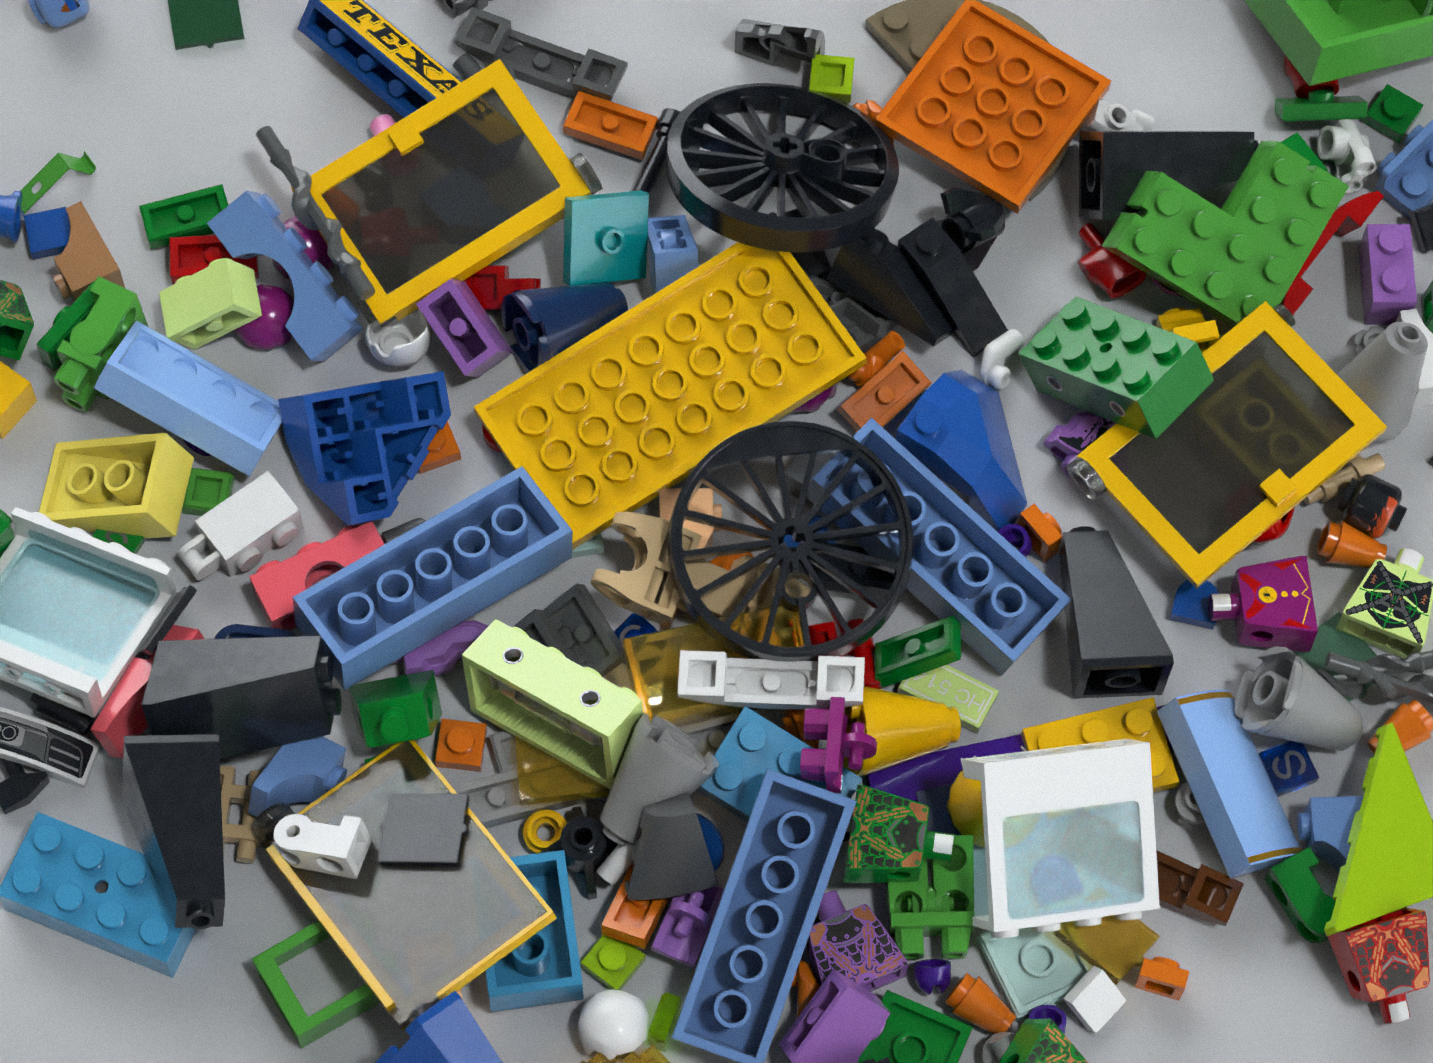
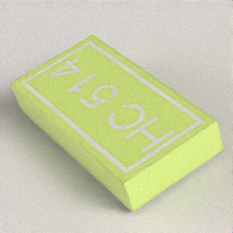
[897,665,999,734]

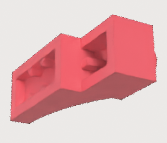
[90,625,205,759]

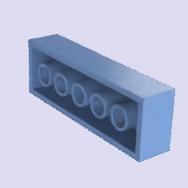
[806,417,1072,675]
[292,466,573,690]
[672,769,857,1063]

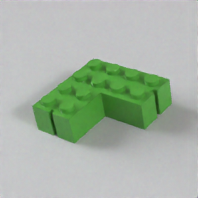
[1244,0,1433,86]
[1102,140,1349,337]

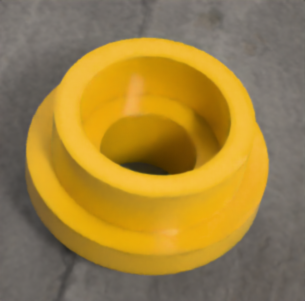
[523,809,567,854]

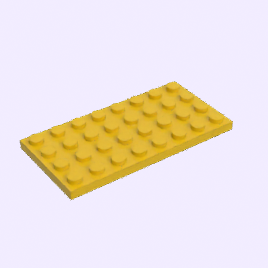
[474,242,867,550]

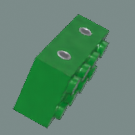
[1018,296,1214,439]

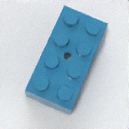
[0,812,196,978]

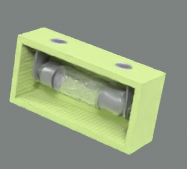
[462,619,644,790]

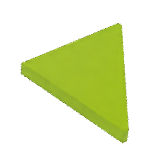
[1324,722,1433,936]

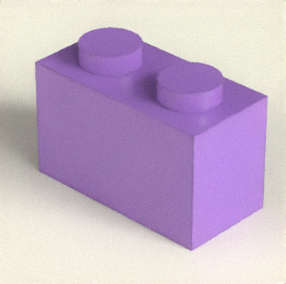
[1358,224,1417,325]
[416,279,513,377]
[779,969,891,1063]

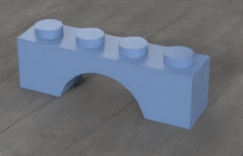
[207,190,363,362]

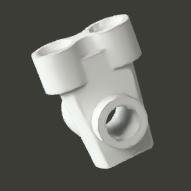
[1082,100,1154,131]
[1317,119,1377,194]

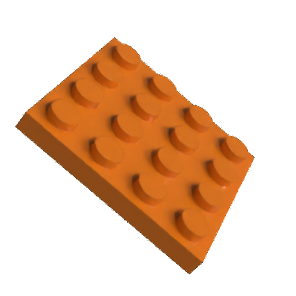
[874,0,1111,214]

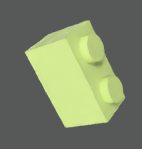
[159,258,262,349]

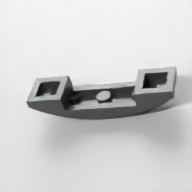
[455,7,628,101]

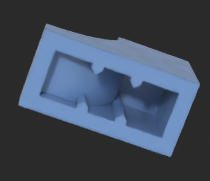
[647,215,699,294]
[248,736,347,821]
[1297,796,1363,873]

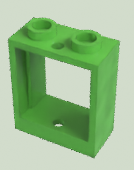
[252,902,401,1049]

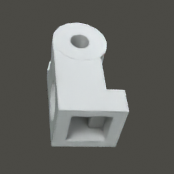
[273,814,372,879]

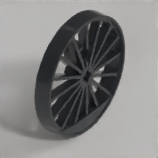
[666,83,899,252]
[667,421,913,662]

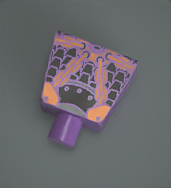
[806,891,908,992]

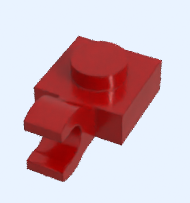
[464,265,541,309]

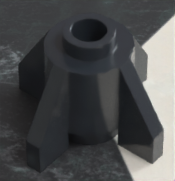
[937,188,1005,271]
[540,806,618,900]

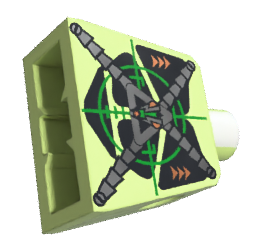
[1335,548,1433,659]

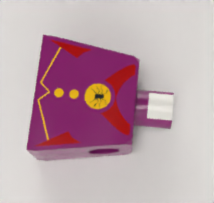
[1208,556,1318,652]

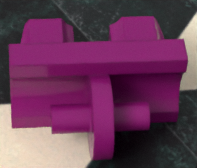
[800,697,877,793]

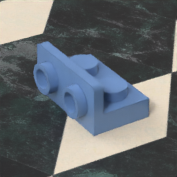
[1374,119,1433,219]

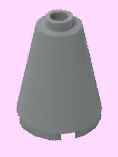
[1325,322,1428,441]
[1234,646,1363,751]
[600,713,719,846]

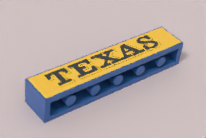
[297,0,526,181]

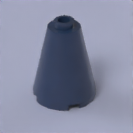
[501,283,628,373]

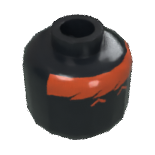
[1337,474,1407,539]

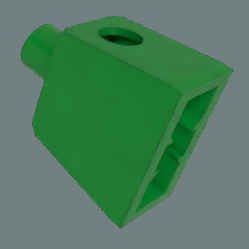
[349,670,442,747]

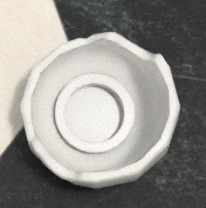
[365,308,432,366]
[578,989,650,1060]

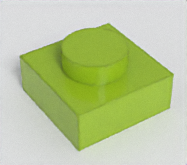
[809,54,855,103]
[580,935,646,990]

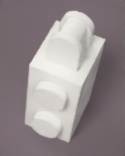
[178,471,303,580]

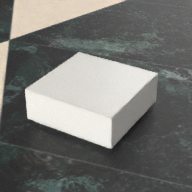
[1063,966,1127,1034]

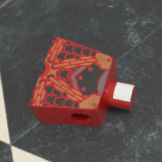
[1328,907,1430,1023]

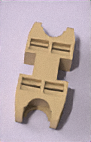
[590,512,810,659]

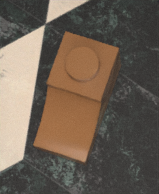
[52,201,125,302]

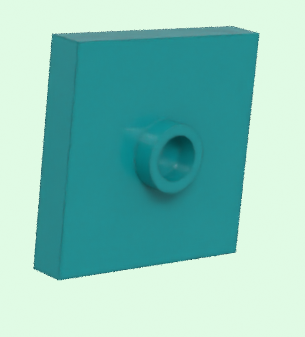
[563,190,649,286]

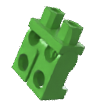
[54,276,149,413]
[885,835,975,960]

